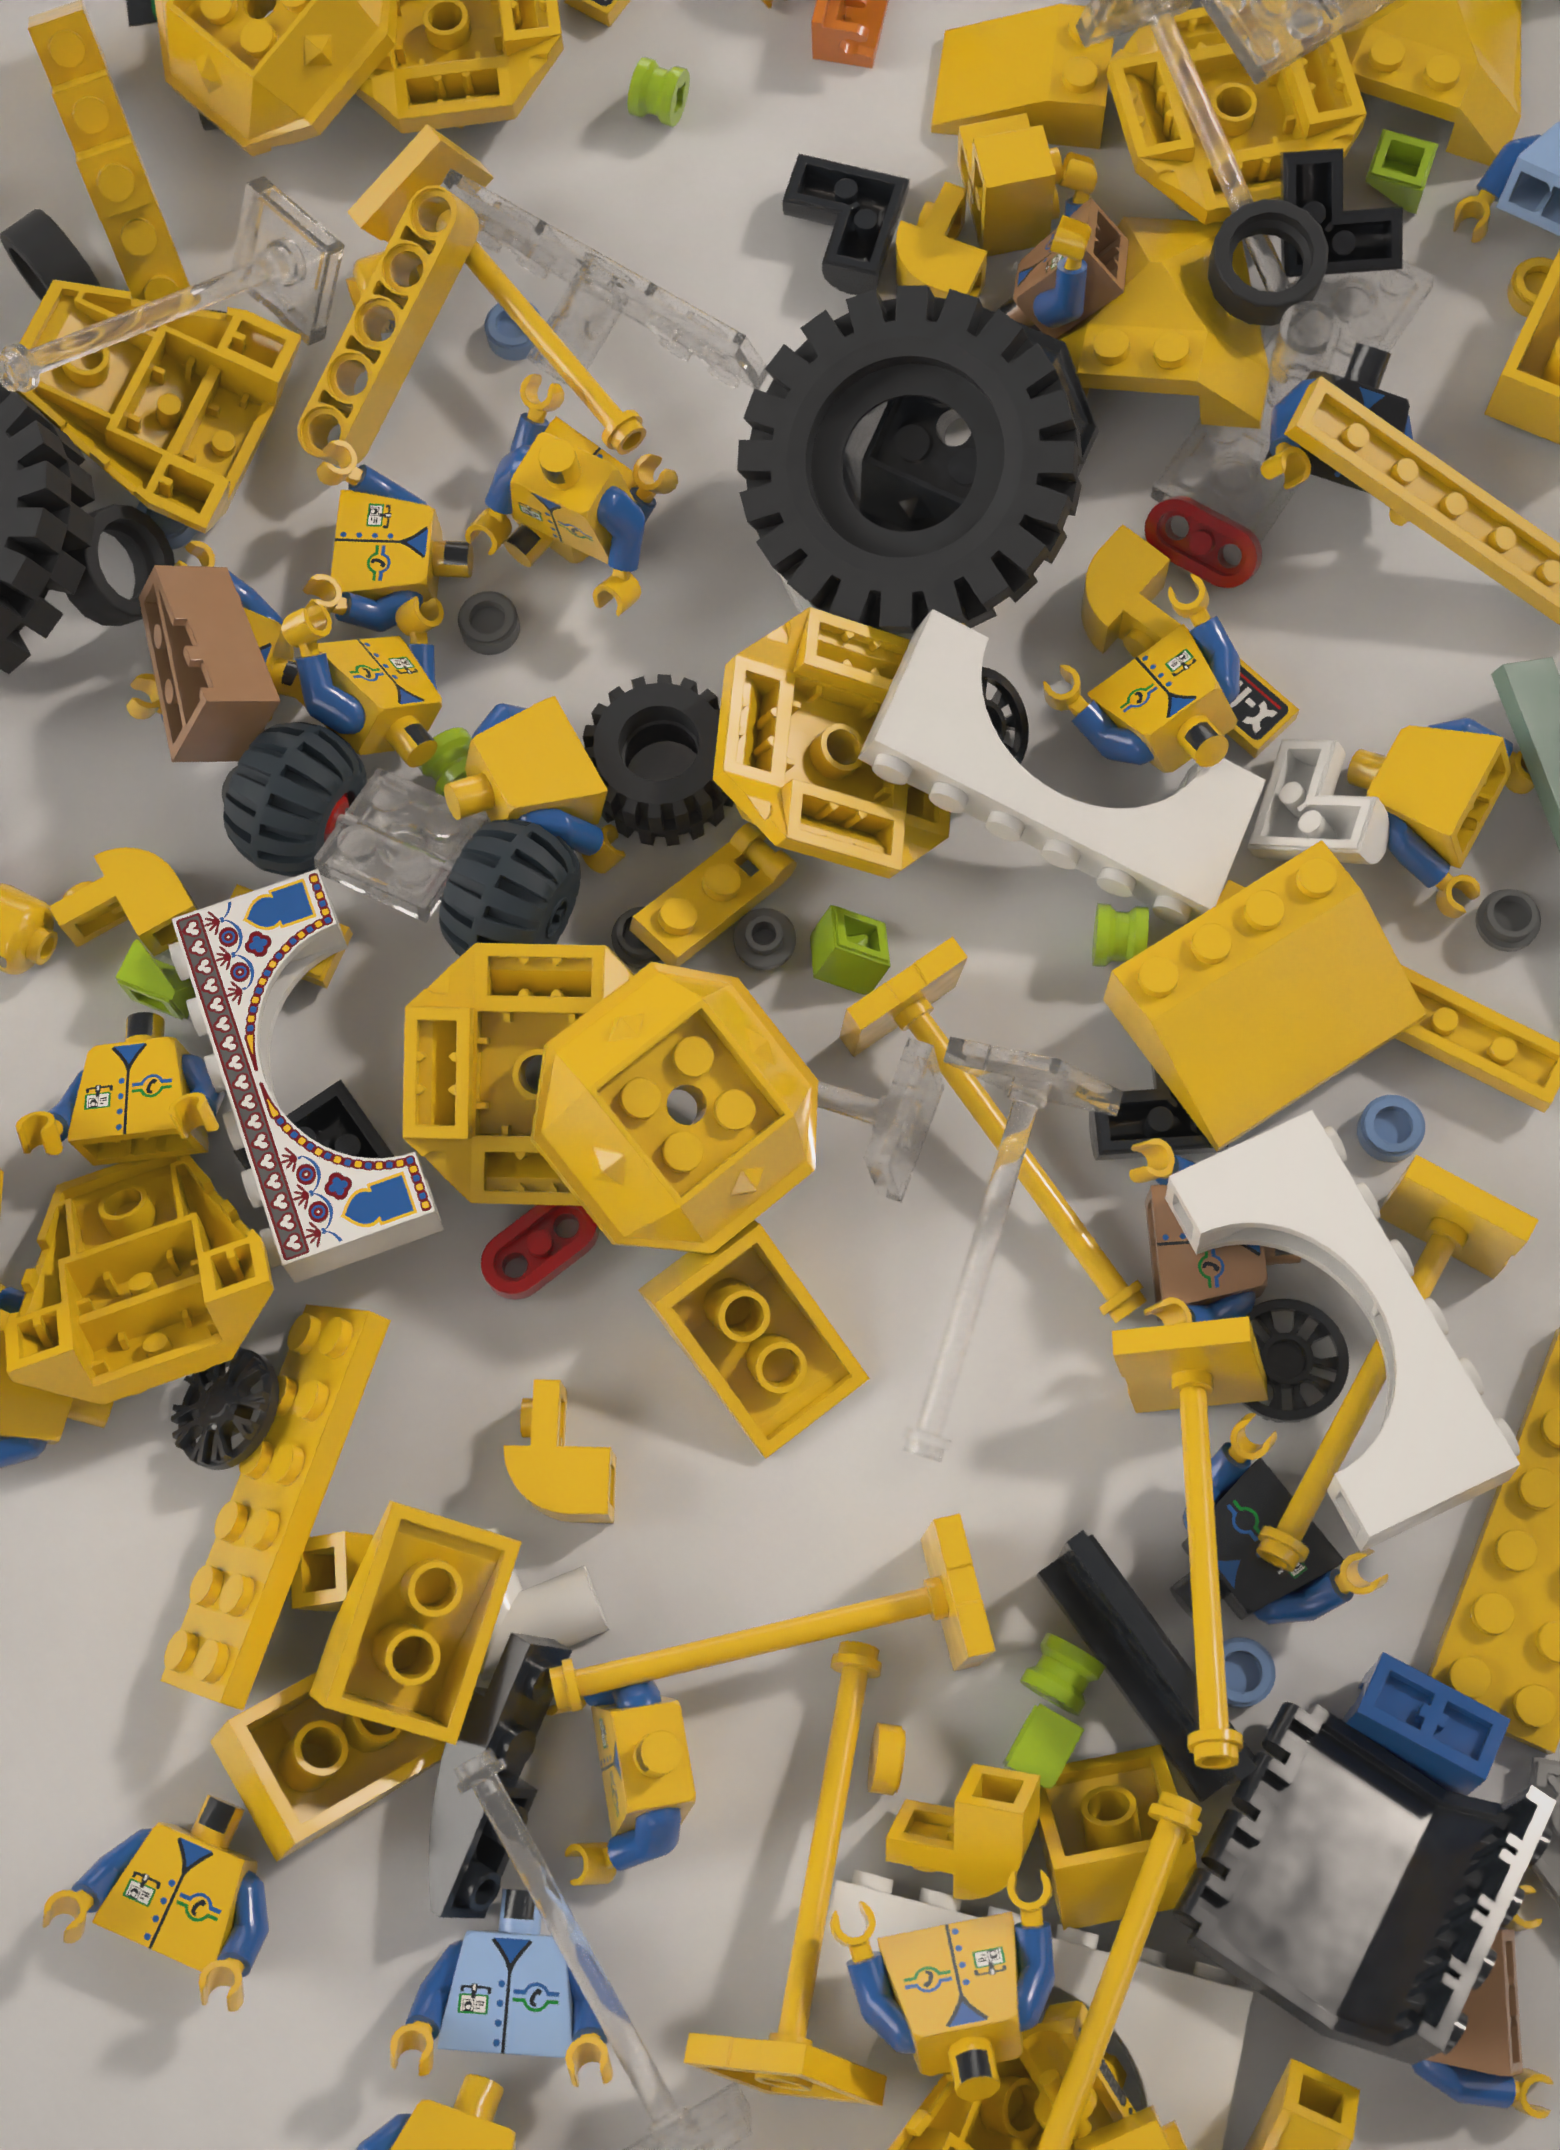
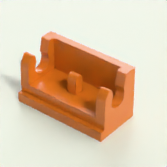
[811,0,889,68]

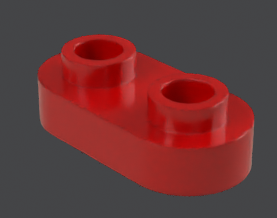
[1144,496,1262,588]
[481,1205,600,1300]

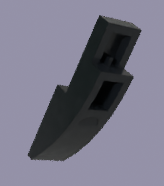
[428,1632,572,1919]

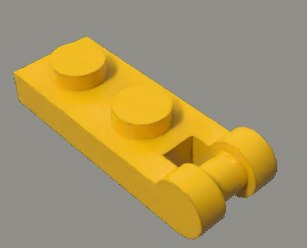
[629,822,797,967]

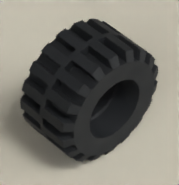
[582,674,734,846]

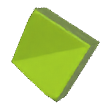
[1365,129,1439,214]
[810,905,891,995]
[115,939,196,1020]
[1003,1703,1085,1789]

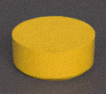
[1507,257,1554,317]
[867,1722,906,1796]

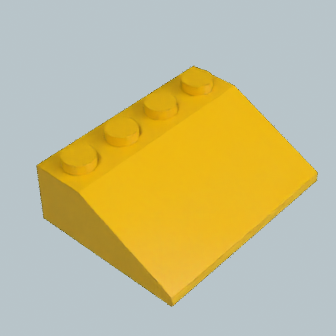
[1103,840,1427,1152]

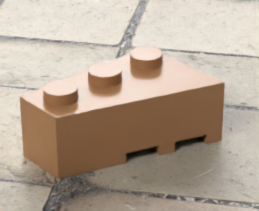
[139,565,281,762]

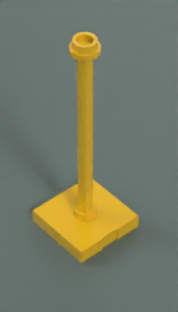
[347,124,646,455]
[839,936,1147,1324]
[1256,1154,1539,1572]
[1112,1316,1268,1769]
[549,1513,995,1712]
[683,1641,887,2106]
[1037,1792,1202,2150]

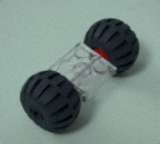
[223,722,581,956]

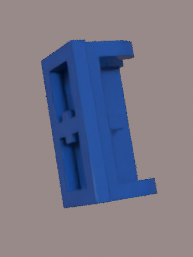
[1342,1652,1511,1795]

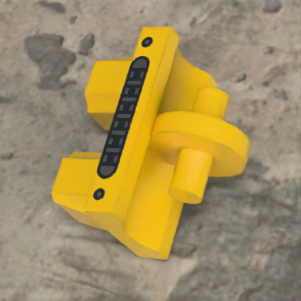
[1019,2000,1136,2140]

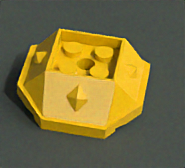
[155,0,397,157]
[355,0,564,134]
[1107,0,1367,225]
[713,607,951,879]
[402,943,634,1206]
[530,962,819,1254]

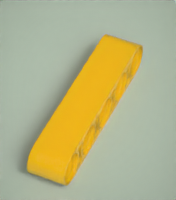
[297,185,479,467]

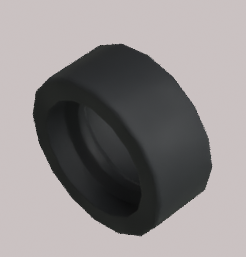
[1208,199,1329,326]
[0,209,101,301]
[65,504,175,626]

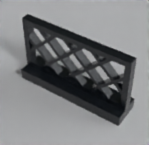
[1037,1530,1257,1802]

